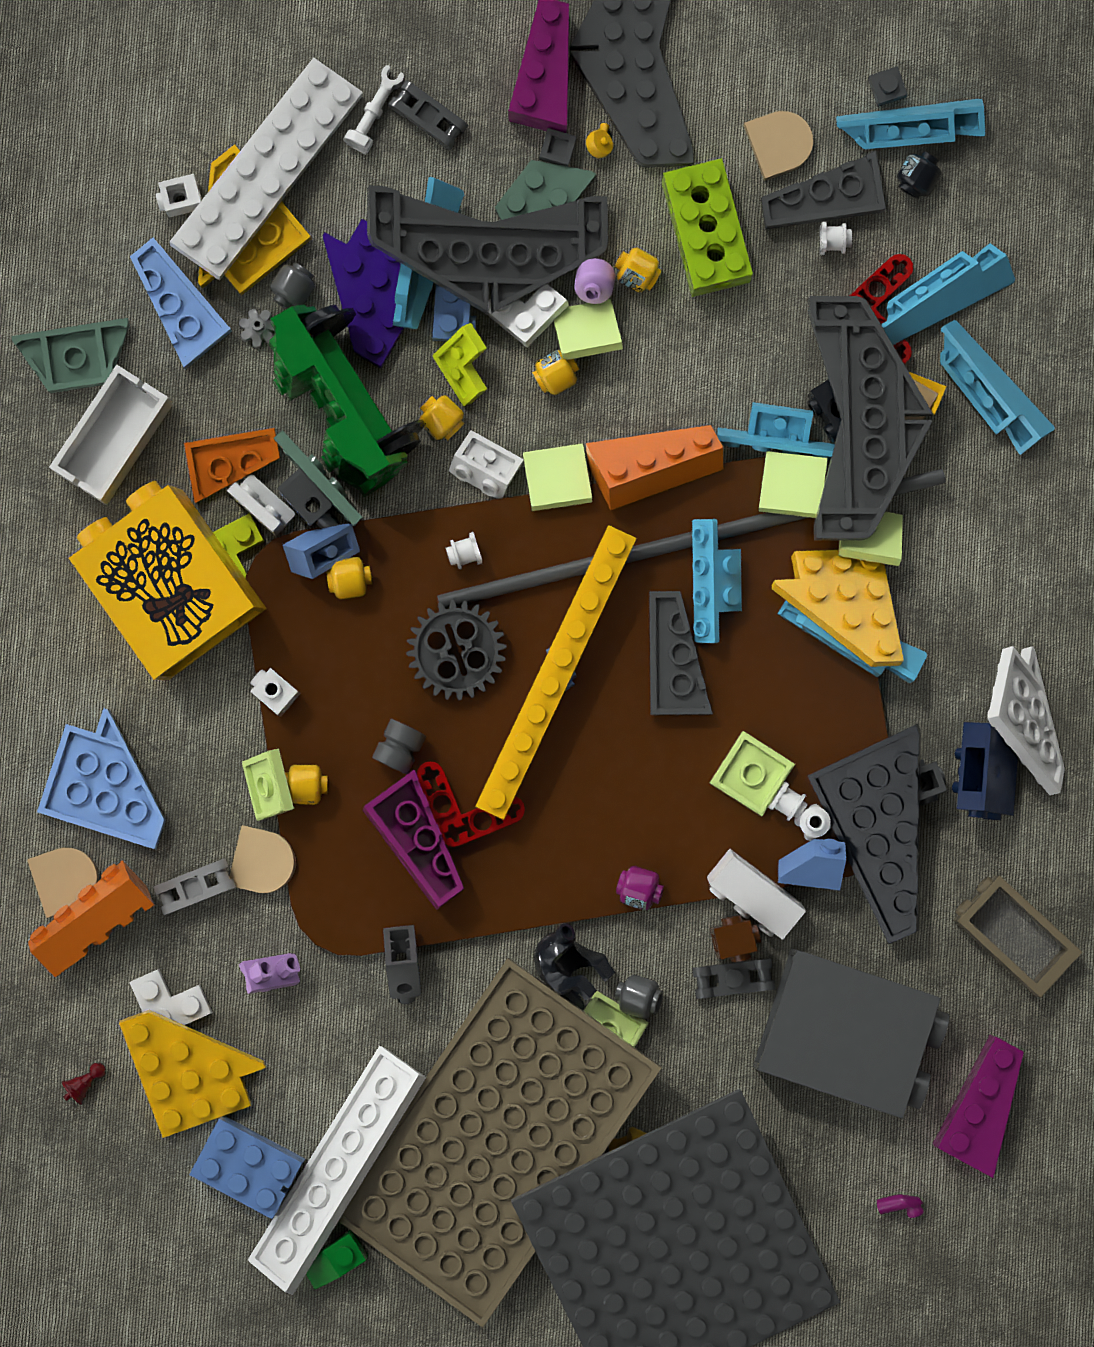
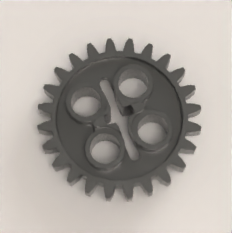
[406,600,506,700]

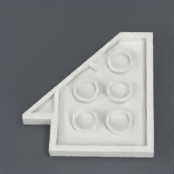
[988,646,1065,795]

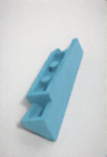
[836,99,985,149]
[393,177,464,329]
[940,320,1055,455]

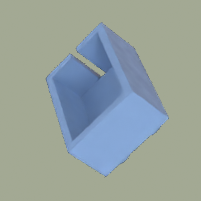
[189,1116,305,1219]

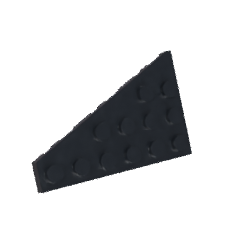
[808,724,920,944]

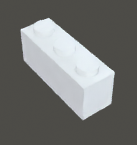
[707,849,806,940]

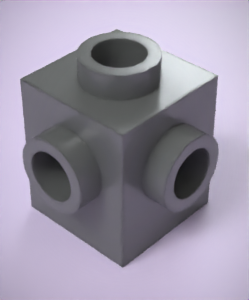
[920,759,947,806]

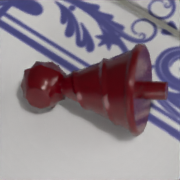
[62,1063,106,1105]

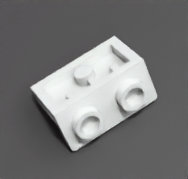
[449,430,524,499]
[227,474,296,537]

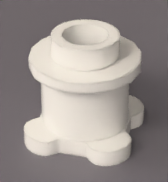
[819,222,852,255]
[446,532,482,569]
[768,782,807,821]
[794,804,831,841]

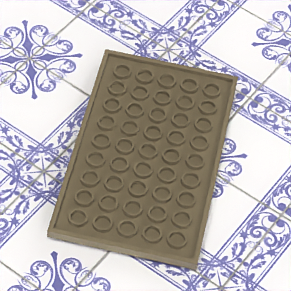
[339,958,663,1328]

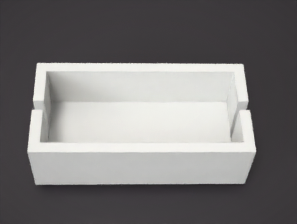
[49,365,173,505]

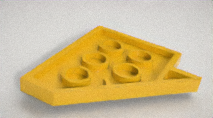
[198,144,312,296]
[771,550,904,667]
[119,1010,266,1138]

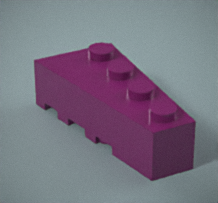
[508,0,569,133]
[363,770,464,910]
[932,1035,1024,1178]

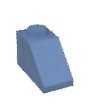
[283,523,360,579]
[778,839,846,891]

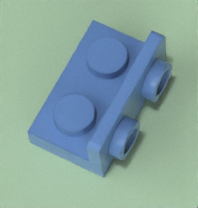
[432,284,476,341]

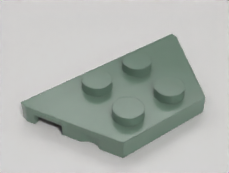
[495,160,596,220]
[11,318,130,393]
[273,430,363,526]

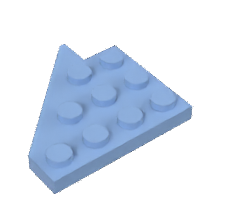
[37,708,166,849]

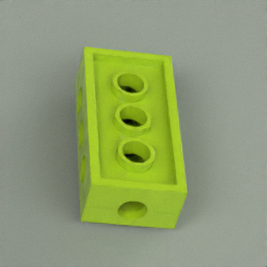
[661,158,753,297]

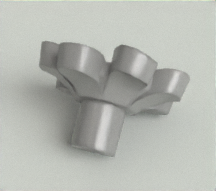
[239,309,275,349]

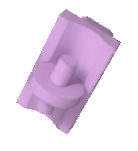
[239,953,300,994]

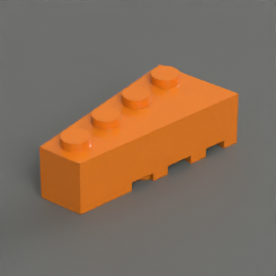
[586,425,724,510]
[28,860,154,977]

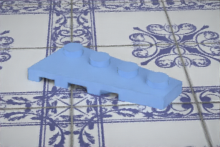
[130,238,232,370]

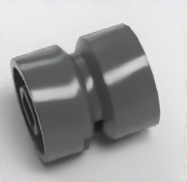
[372,719,427,775]

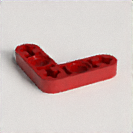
[849,254,913,365]
[417,761,525,847]

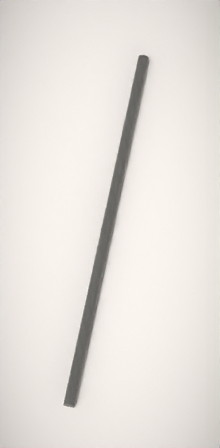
[437,469,946,609]

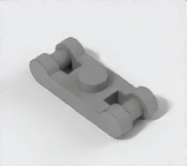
[153,858,236,916]

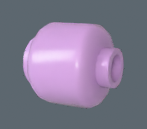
[574,258,616,304]

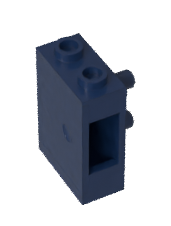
[952,722,1018,821]

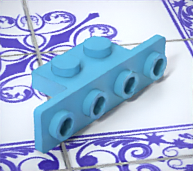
[717,402,835,460]
[692,519,742,643]

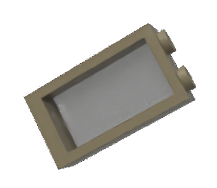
[953,875,1082,998]

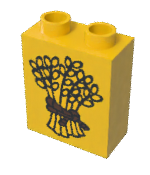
[69,481,267,680]

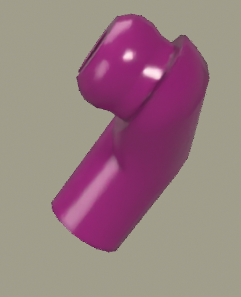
[877,1194,924,1218]

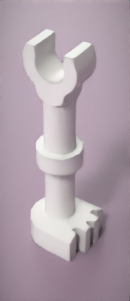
[343,65,404,155]

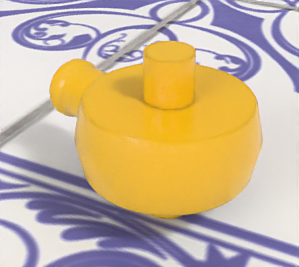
[586,123,613,158]

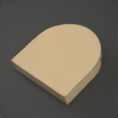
[744,111,813,181]
[229,825,296,893]
[27,848,99,918]

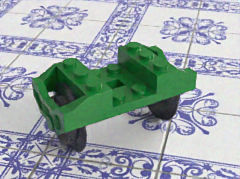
[269,304,426,497]

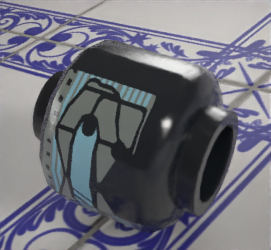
[896,151,942,199]

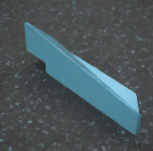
[881,243,1015,345]
[777,601,927,683]

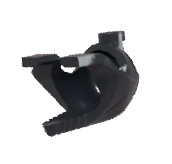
[533,923,615,1010]

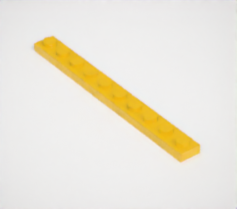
[475,525,637,820]

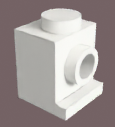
[156,174,202,218]
[250,668,301,717]

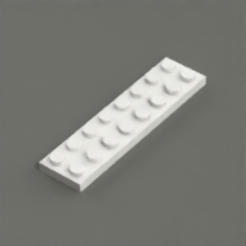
[170,57,363,281]
[248,1046,426,1295]

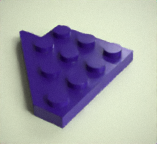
[322,219,405,369]

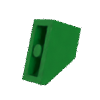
[306,1230,368,1290]

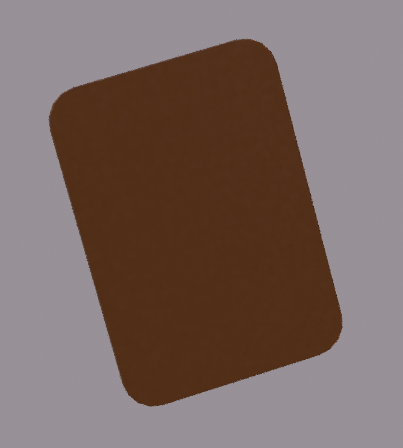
[246,456,888,956]

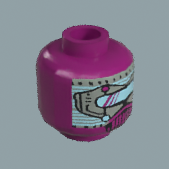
[616,866,664,911]

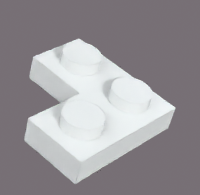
[485,284,569,348]
[129,969,213,1025]

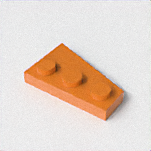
[184,428,281,503]

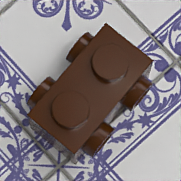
[709,915,761,962]

